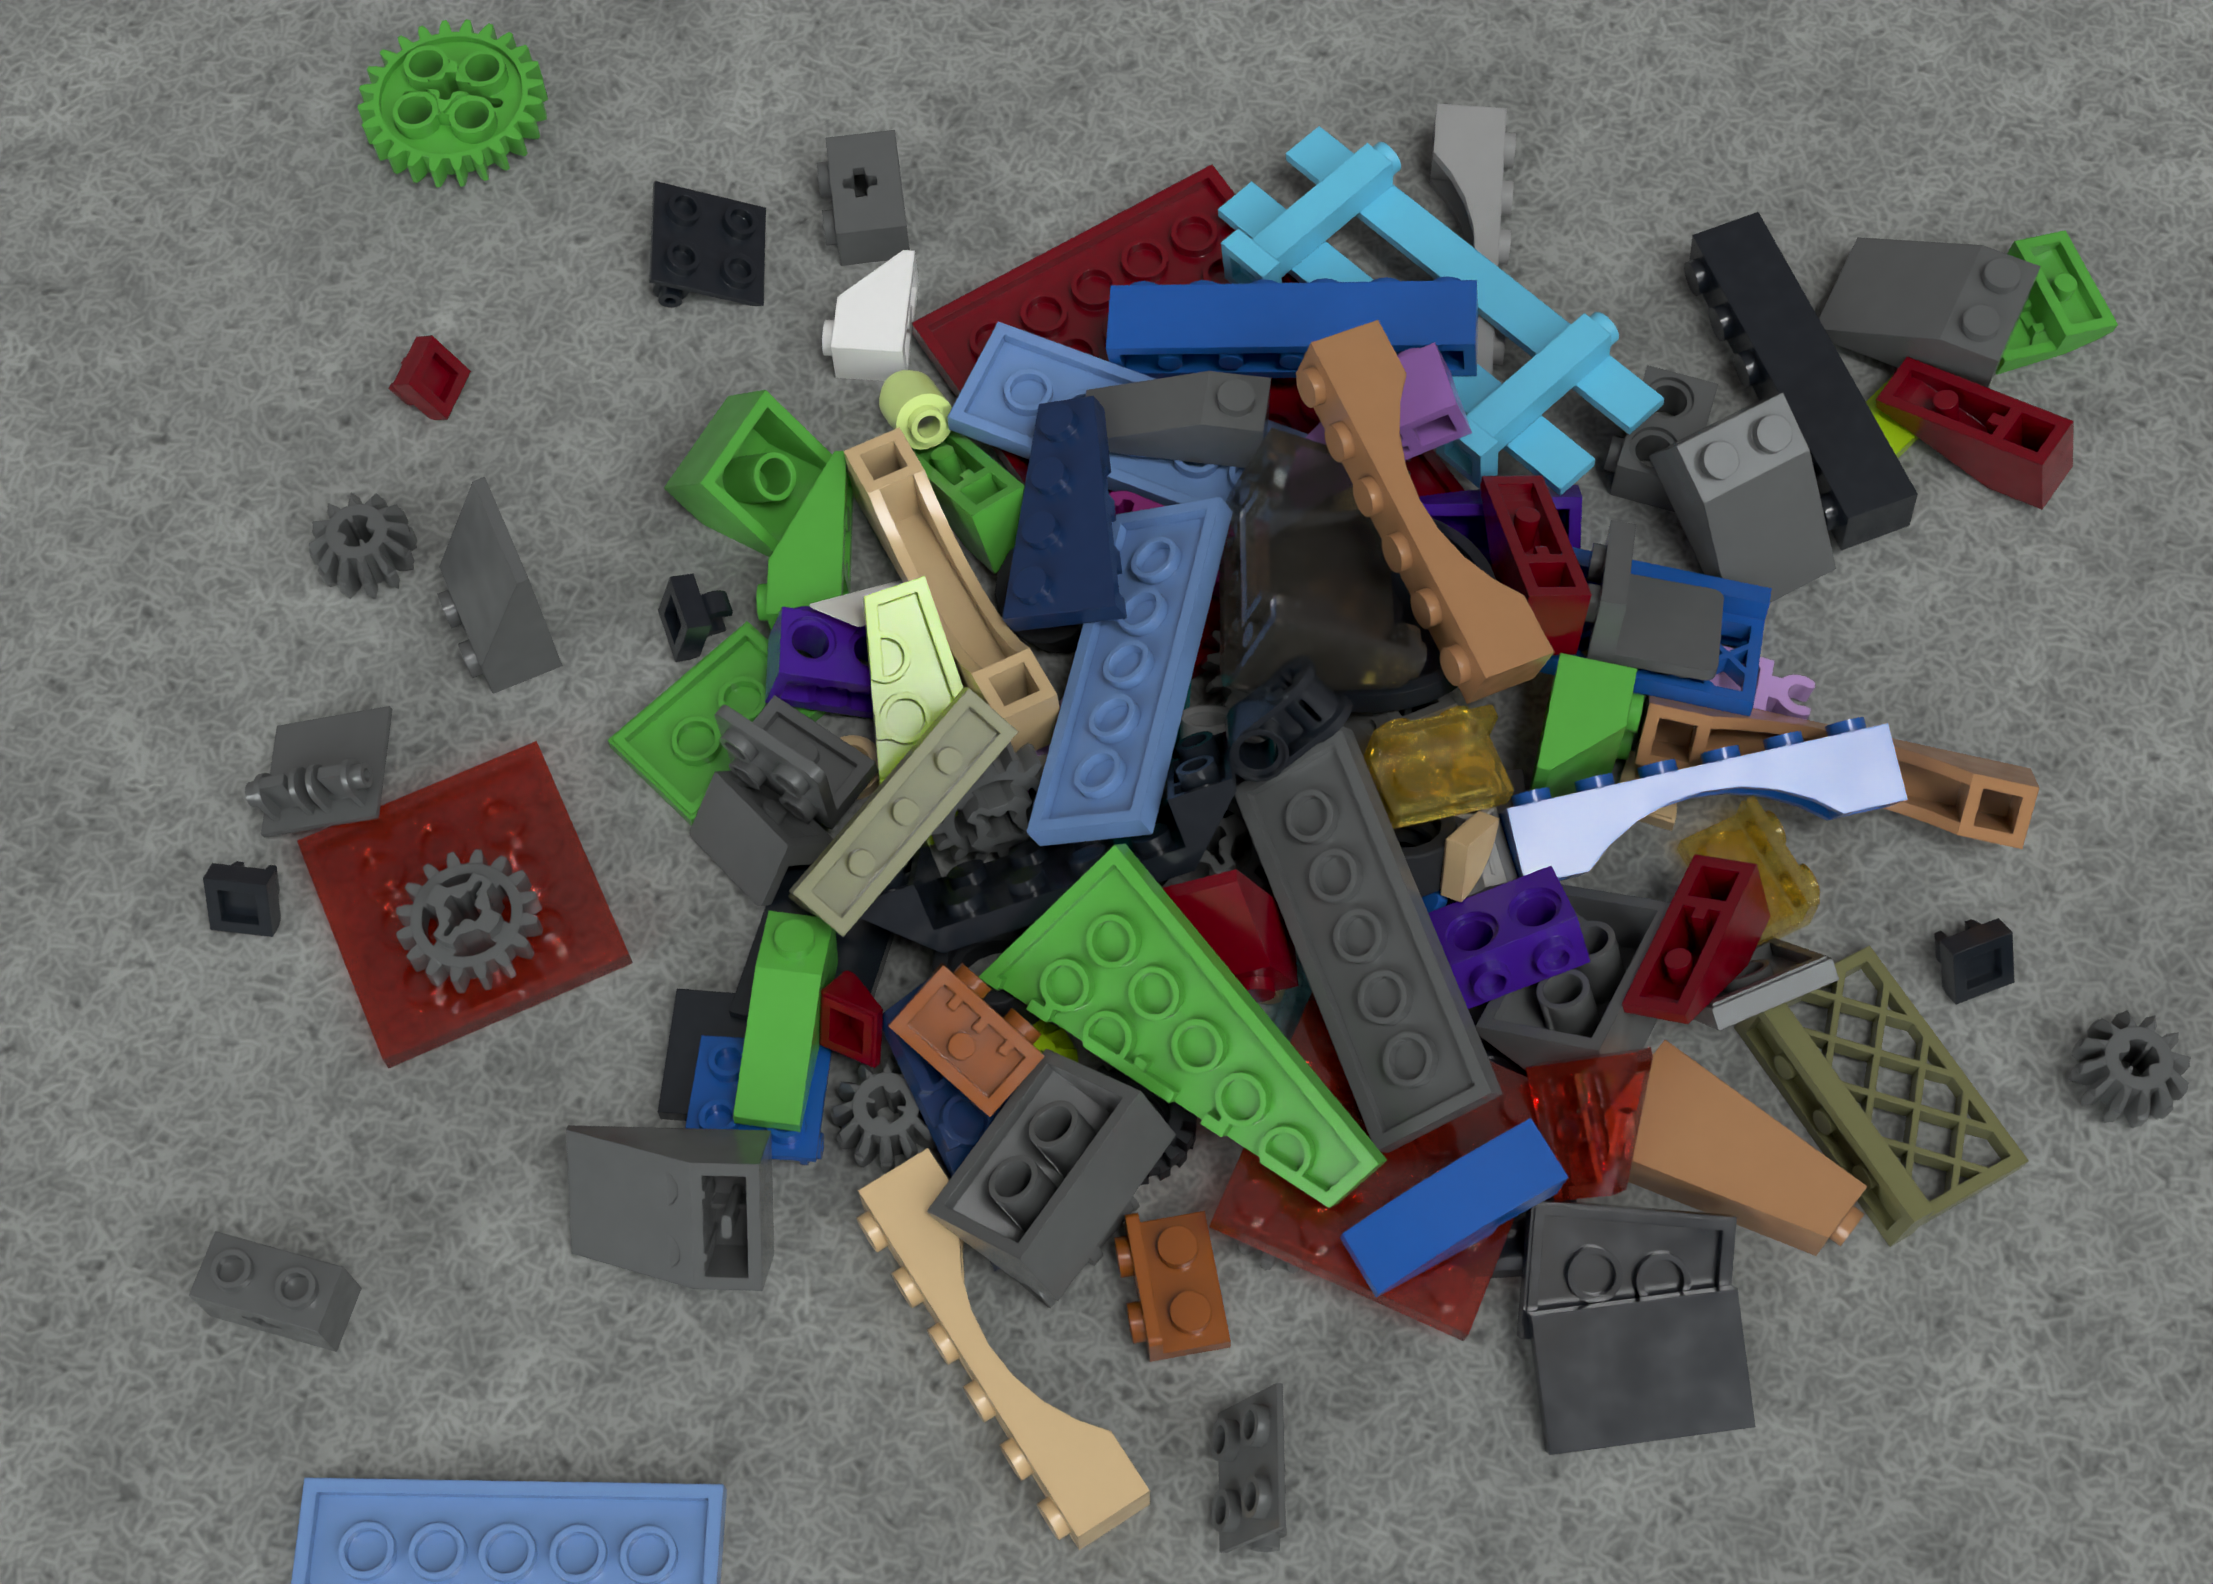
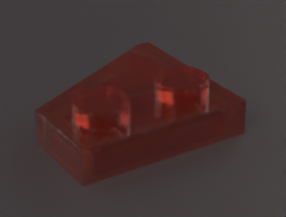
[1526,1047,1653,1201]

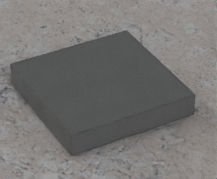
[1693,938,1839,1030]

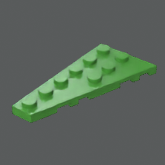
[979,844,1387,1208]

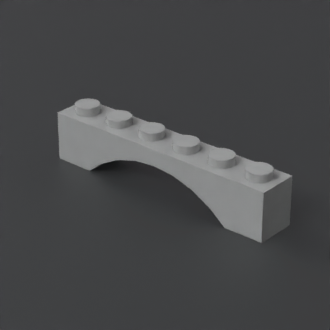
[1429,104,1516,384]

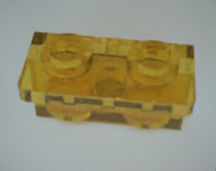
[1363,705,1514,829]
[1677,796,1820,945]

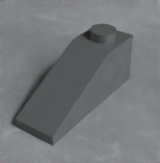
[1085,371,1271,470]

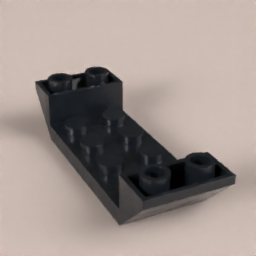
[860,731,1237,953]

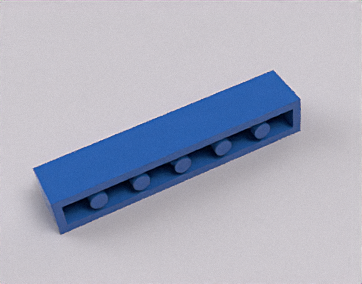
[1106,276,1478,379]

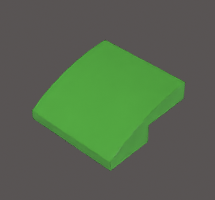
[1995,230,2118,375]

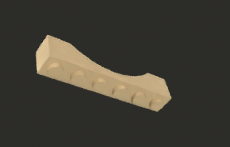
[843,427,1060,752]
[856,1148,1150,1550]

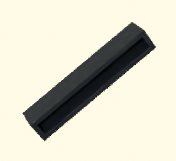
[1684,212,1918,551]

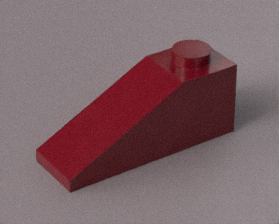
[1876,357,2074,510]
[1480,475,1592,655]
[1622,854,1771,1024]

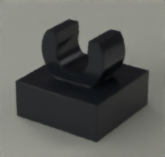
[658,573,733,662]
[203,861,281,937]
[1934,918,2015,1005]

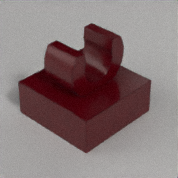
[388,335,471,420]

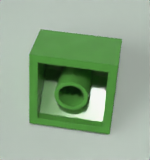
[664,390,832,557]
[1529,653,1645,798]

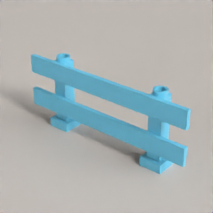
[1218,126,1664,496]

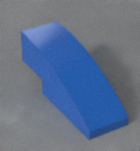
[1340,1118,1569,1298]

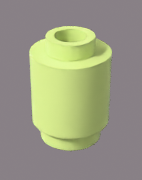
[879,370,952,450]

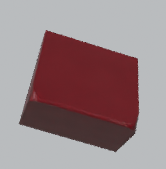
[819,970,883,1068]

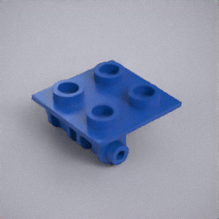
[685,1035,832,1165]

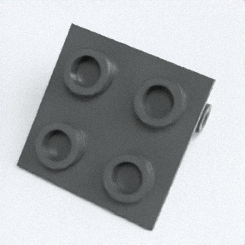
[245,706,393,837]
[1211,1383,1287,1553]

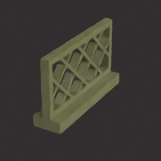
[788,687,1018,937]
[1734,945,2029,1247]

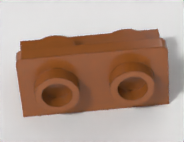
[888,963,1045,1117]
[1114,1211,1231,1362]

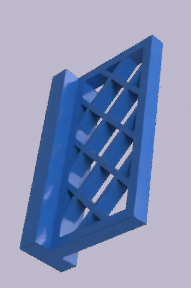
[1539,547,1772,717]

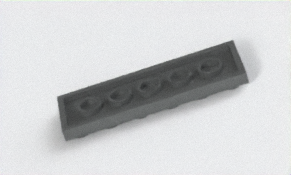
[1235,726,1503,1153]

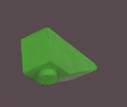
[912,431,1025,574]
[756,451,854,630]
[733,911,838,1132]

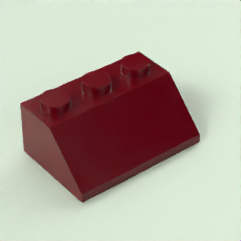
[1163,869,1299,1003]

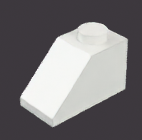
[822,250,919,381]

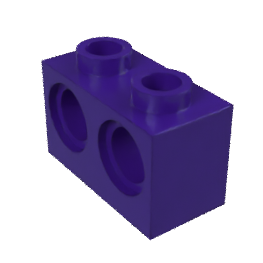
[765,606,873,719]
[1428,865,1591,1009]

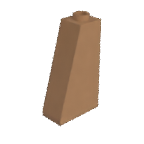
[1579,1039,1867,1256]

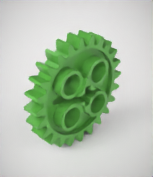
[358,19,548,187]

